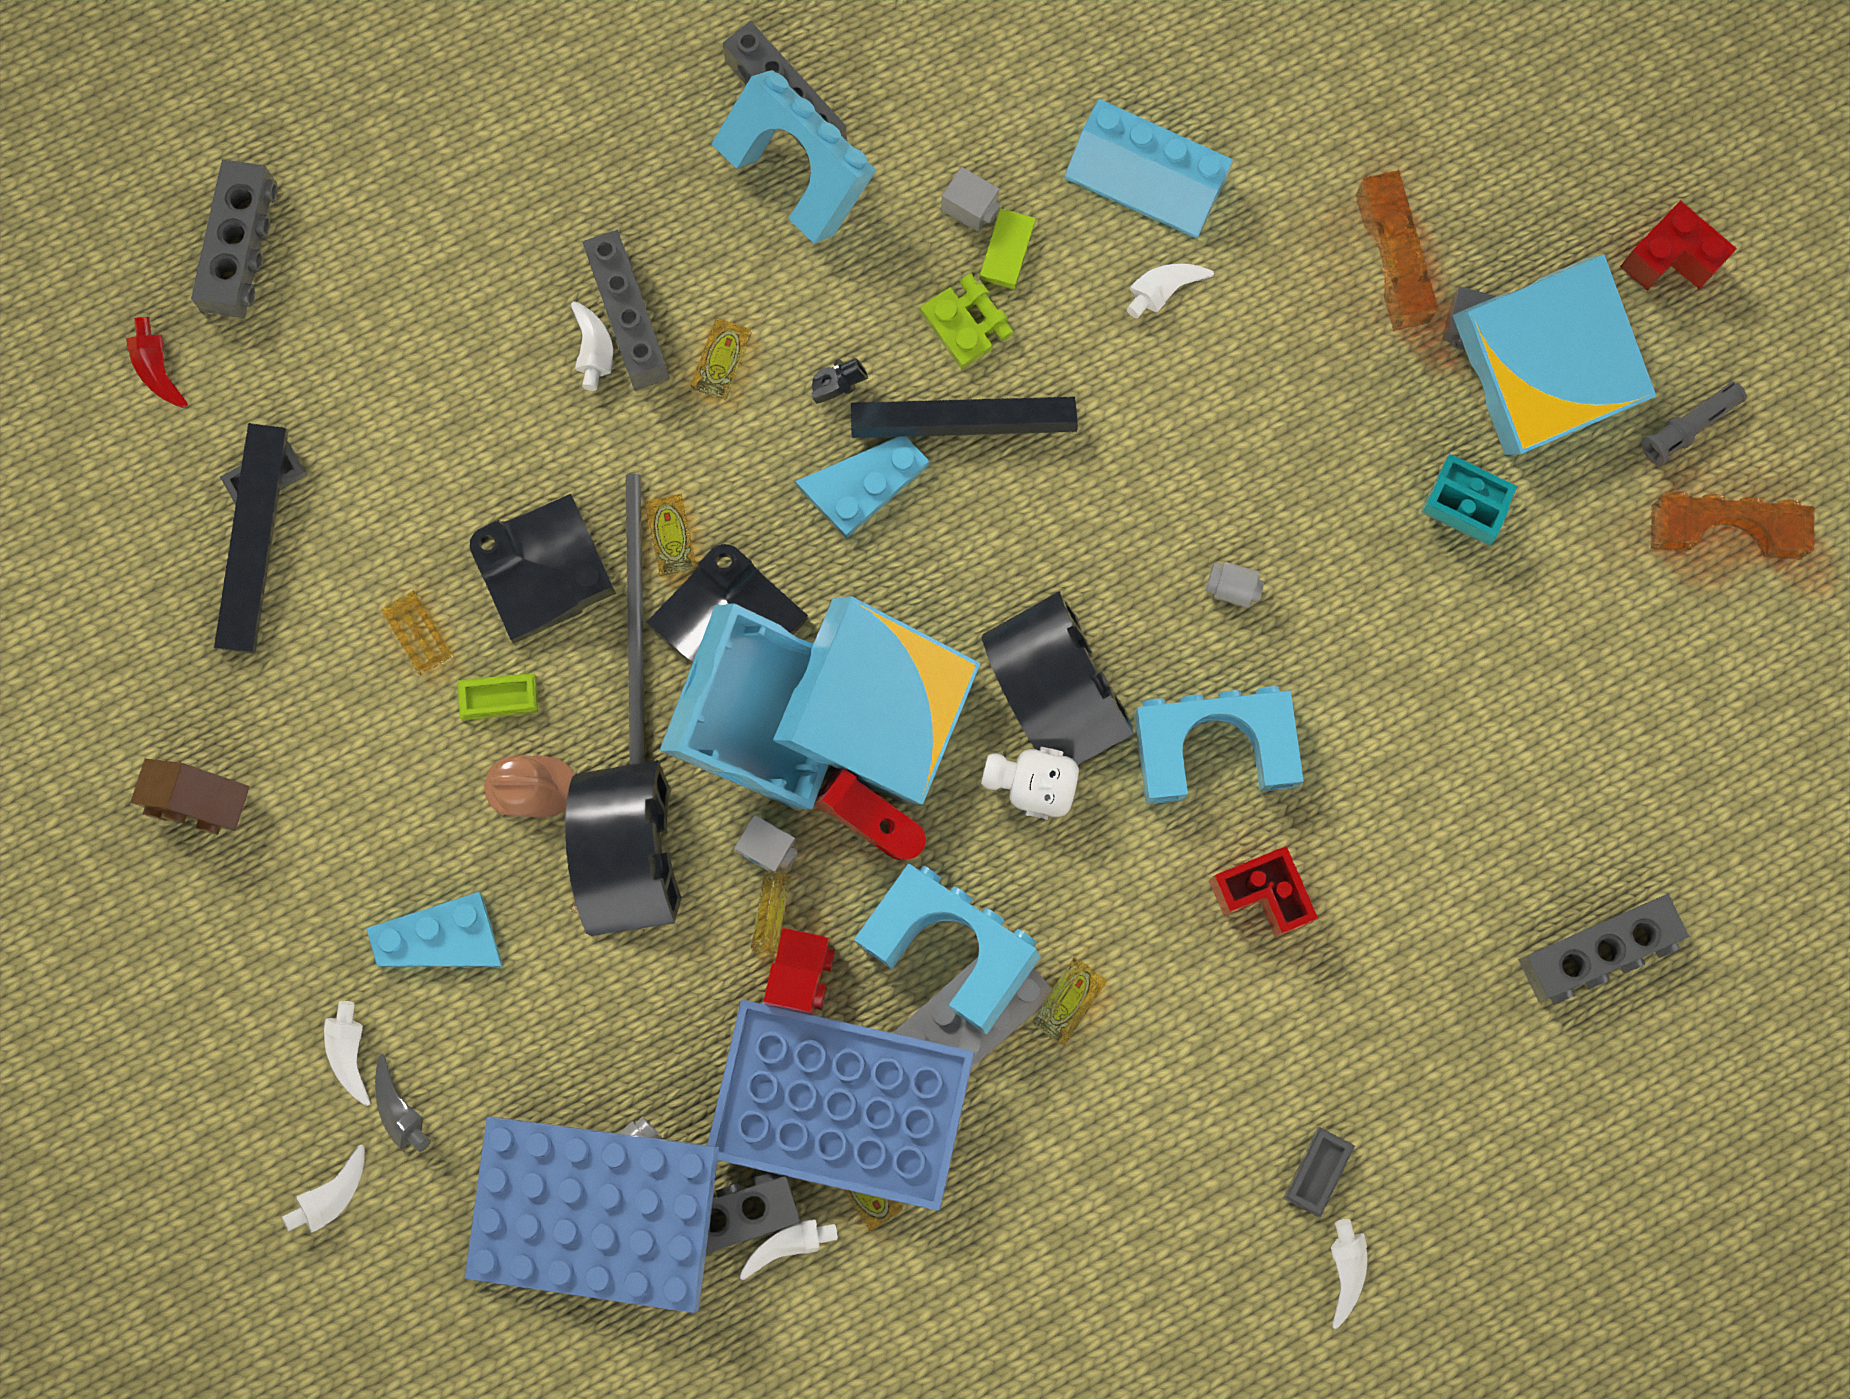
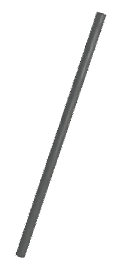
[626,474,645,765]

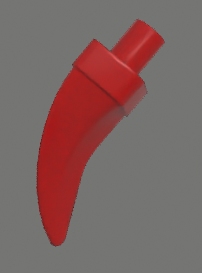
[126,317,188,408]

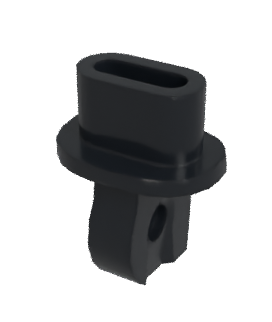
[812,358,868,404]

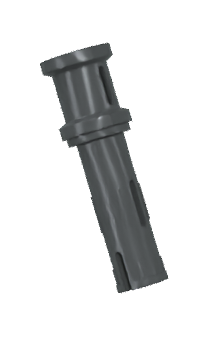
[1641,381,1747,466]

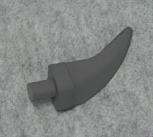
[375,1054,431,1152]

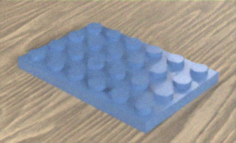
[708,999,975,1211]
[465,1117,719,1313]

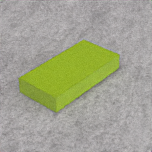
[979,208,1036,290]
[457,673,539,721]

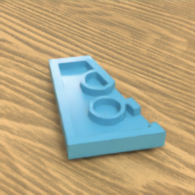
[795,437,929,539]
[366,892,504,967]

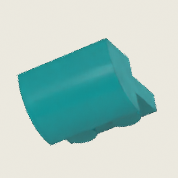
[1421,453,1518,546]

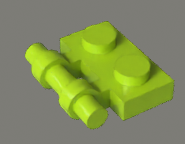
[920,274,1014,370]

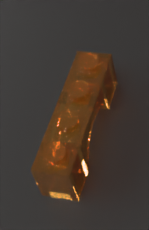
[1355,170,1438,331]
[1651,491,1814,560]

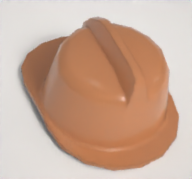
[484,755,575,817]

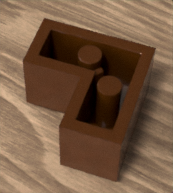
[130,758,250,835]

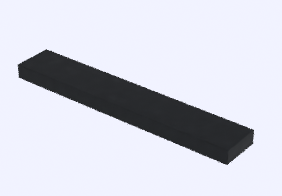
[851,397,1078,438]
[214,423,289,654]

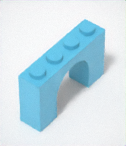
[711,70,877,244]
[1134,686,1304,804]
[854,863,1041,1035]

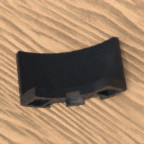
[981,591,1134,765]
[565,760,682,936]

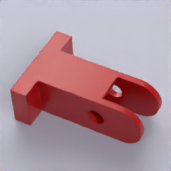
[814,768,926,860]

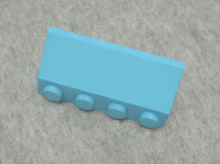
[1064,98,1233,239]

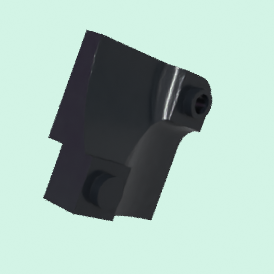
[469,494,616,644]
[646,544,809,665]

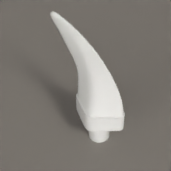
[1127,264,1214,318]
[571,301,613,391]
[324,1001,370,1106]
[282,1145,365,1233]
[740,1219,838,1280]
[1331,1219,1368,1329]

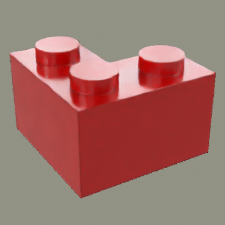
[1620,200,1737,291]
[1209,846,1318,938]
[763,928,835,1016]

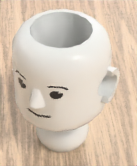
[981,747,1079,820]

